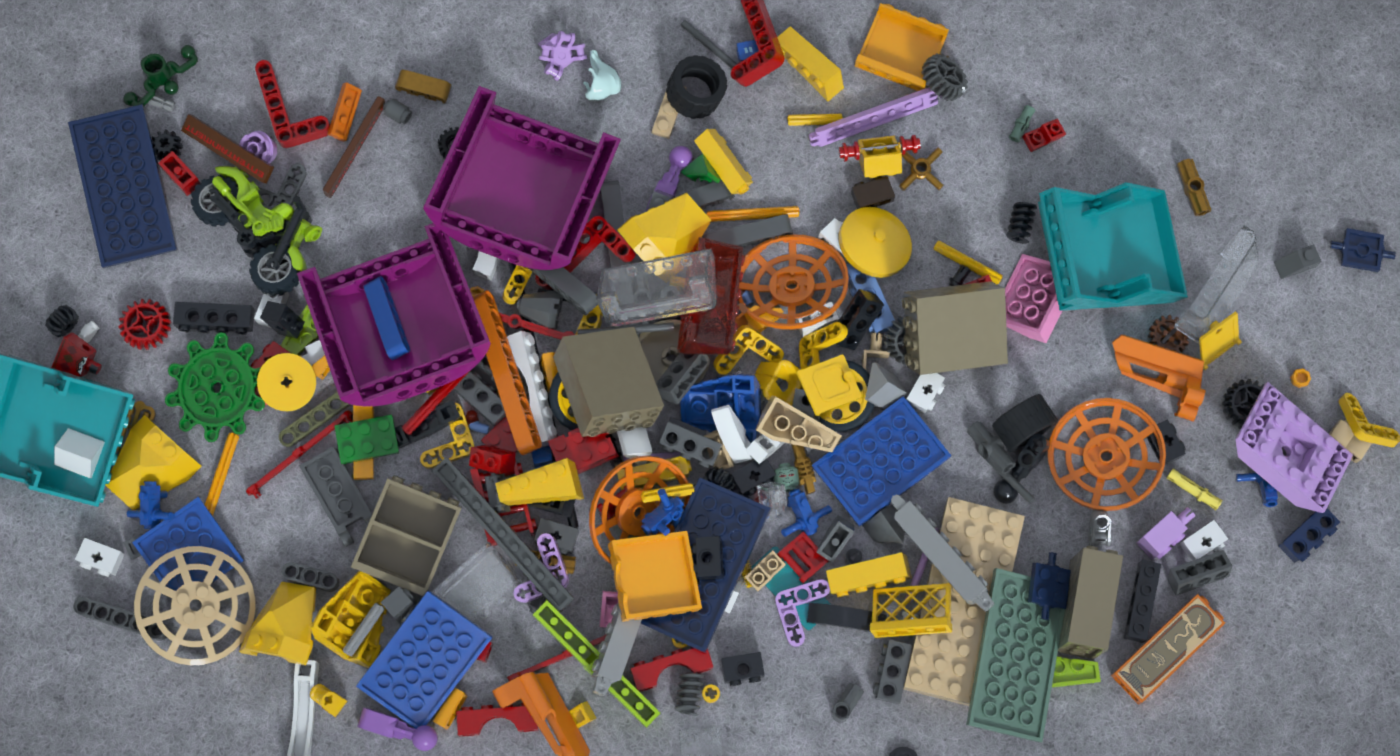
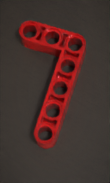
[730,0,785,87]
[255,60,330,148]
[535,216,636,290]

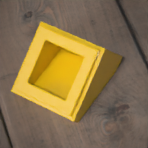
[569,701,596,728]

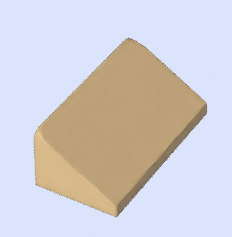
[704,430,735,469]

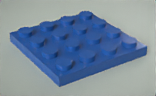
[132,497,244,591]

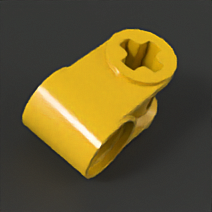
[310,684,348,718]

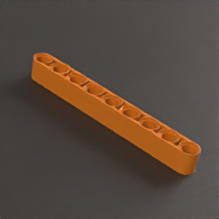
[473,290,542,456]

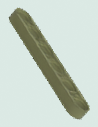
[279,392,351,447]

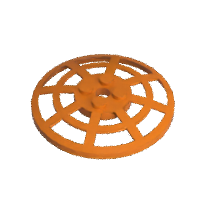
[734,234,849,330]
[1048,398,1166,511]
[589,455,691,564]

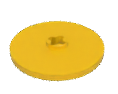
[257,353,316,411]

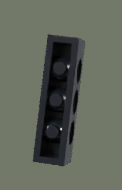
[173,302,255,335]
[1123,559,1162,643]

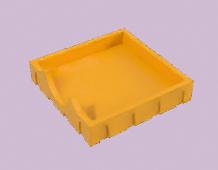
[608,531,702,622]

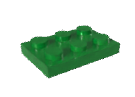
[335,415,399,464]

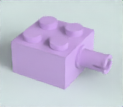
[1136,507,1195,560]

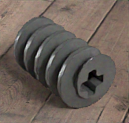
[675,673,705,716]

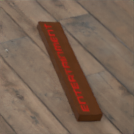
[323,96,385,198]
[181,114,274,184]

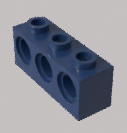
[1278,508,1340,563]

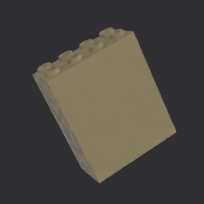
[902,281,1008,375]
[553,327,664,437]
[351,475,462,596]
[1058,546,1123,660]

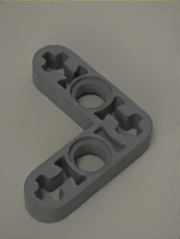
[258,163,307,210]

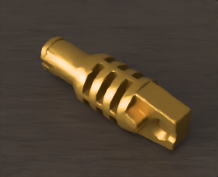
[791,444,816,495]

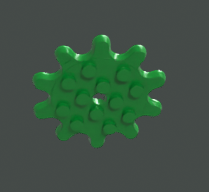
[165,332,265,442]

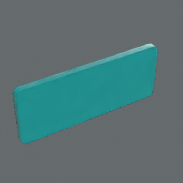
[751,546,831,630]

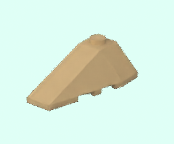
[756,395,842,452]

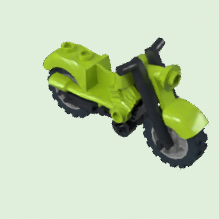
[191,166,322,296]

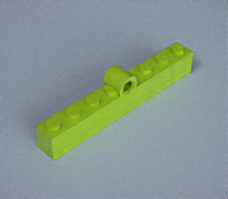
[532,600,660,727]

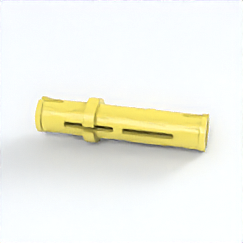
[1166,468,1223,511]

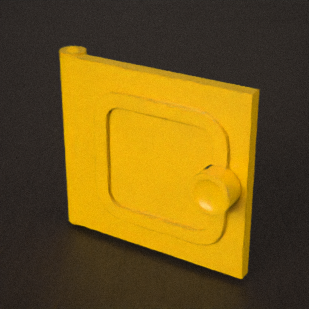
[1199,311,1242,370]
[796,354,862,416]

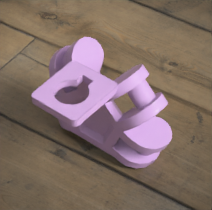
[538,31,587,81]

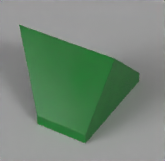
[681,154,721,183]

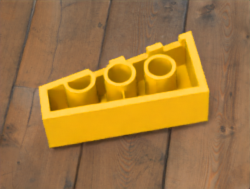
[777,26,844,102]
[495,458,584,506]
[826,552,912,598]

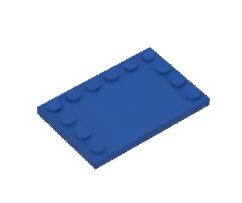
[812,396,951,527]
[356,590,492,729]

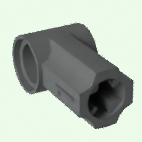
[832,683,864,723]

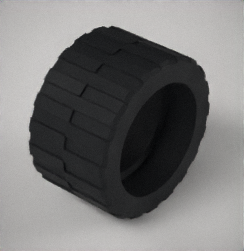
[666,55,727,119]
[992,394,1058,452]

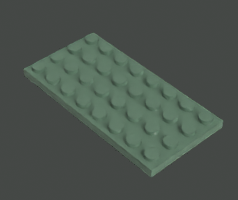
[966,568,1065,742]

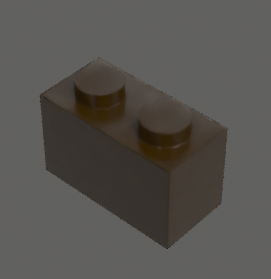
[851,176,895,209]

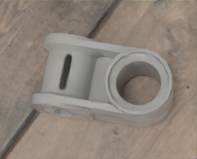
[1088,510,1111,546]

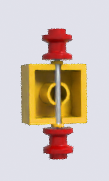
[839,135,921,178]

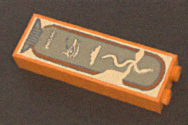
[1111,594,1225,705]

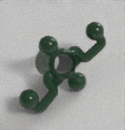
[123,45,198,106]

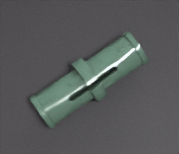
[1009,105,1035,143]

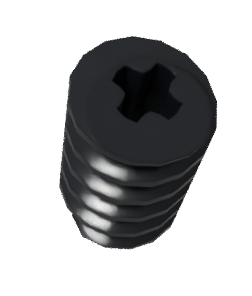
[1006,202,1037,244]

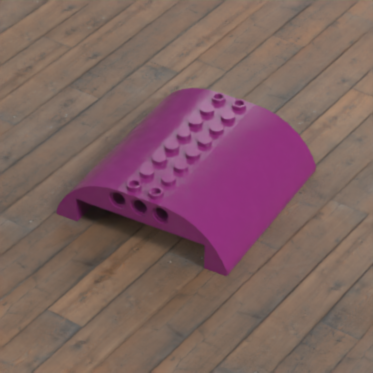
[423,86,621,270]
[297,223,491,406]

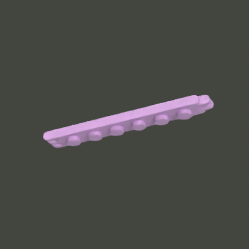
[809,87,938,147]

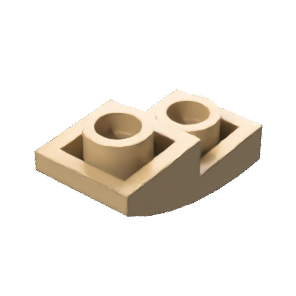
[745,550,786,591]

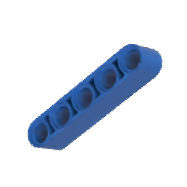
[363,276,411,361]

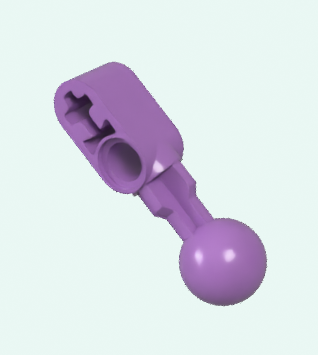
[646,146,693,211]
[357,707,438,751]

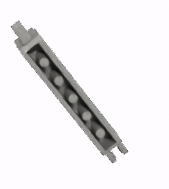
[891,495,994,612]
[592,603,642,696]

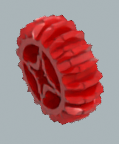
[119,299,172,350]

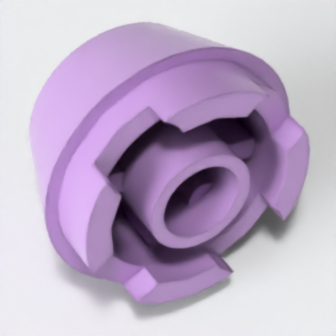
[239,131,277,164]

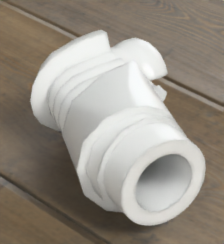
[78,320,100,343]

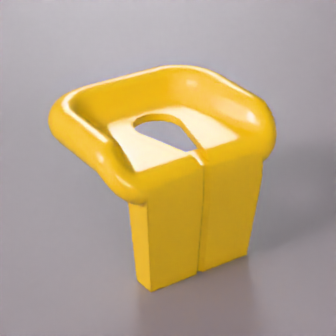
[754,360,803,406]

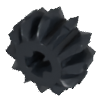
[152,129,183,160]
[45,305,79,338]
[703,466,736,492]

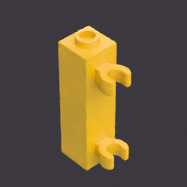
[694,129,753,195]
[617,456,692,491]

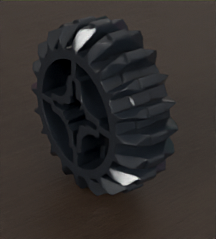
[1222,379,1265,429]

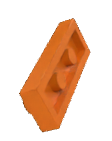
[327,82,362,142]

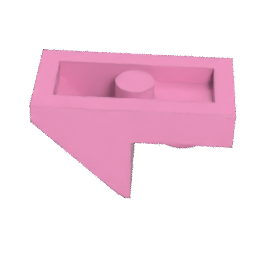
[600,591,618,628]

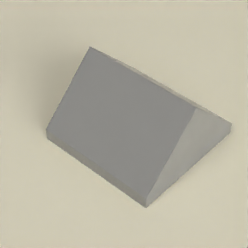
[865,363,908,410]

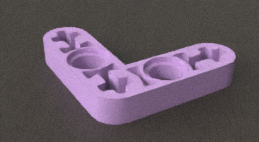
[514,533,569,603]
[775,579,830,647]

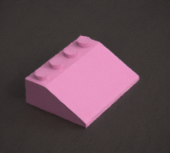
[1005,254,1062,343]

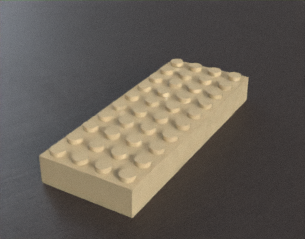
[903,497,1025,706]

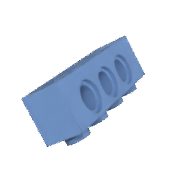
[846,263,895,336]

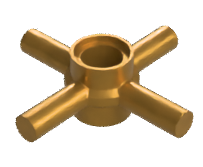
[899,147,944,191]

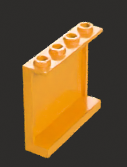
[855,3,949,91]

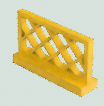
[870,583,952,638]

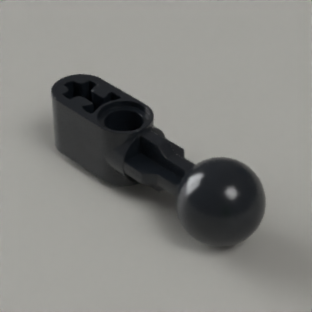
[993,434,1050,504]

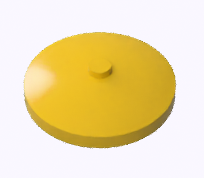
[839,207,912,278]

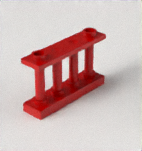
[470,458,537,547]

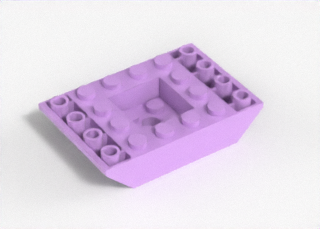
[1235,382,1353,513]

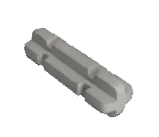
[138,90,175,112]

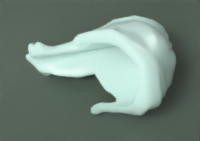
[583,50,621,100]

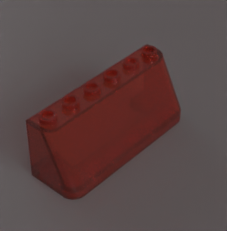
[677,237,745,355]

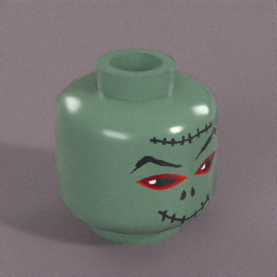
[774,463,800,493]

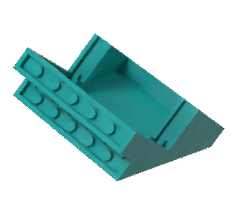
[1038,182,1188,311]
[0,353,135,507]

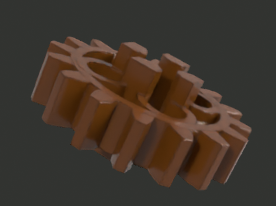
[1148,315,1191,352]

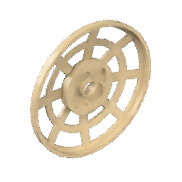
[134,546,256,665]

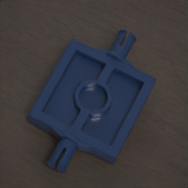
[1330,228,1396,272]
[1028,552,1071,620]

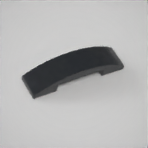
[395,400,461,449]
[806,603,887,633]

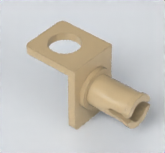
[862,333,890,370]

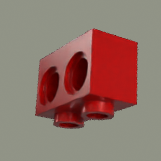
[469,445,516,474]

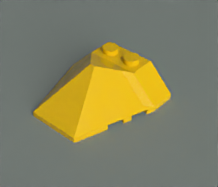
[617,193,712,284]
[105,415,202,510]
[311,571,391,668]
[239,582,316,665]

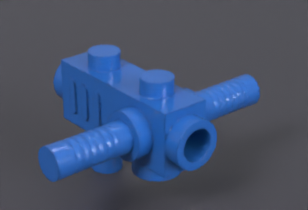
[1236,472,1278,507]
[127,481,174,529]
[781,488,832,537]
[641,489,684,536]

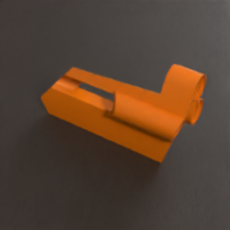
[1112,334,1206,422]
[492,672,590,756]

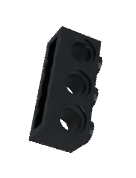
[836,289,884,350]

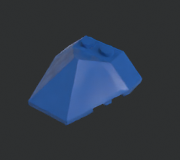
[680,374,761,443]

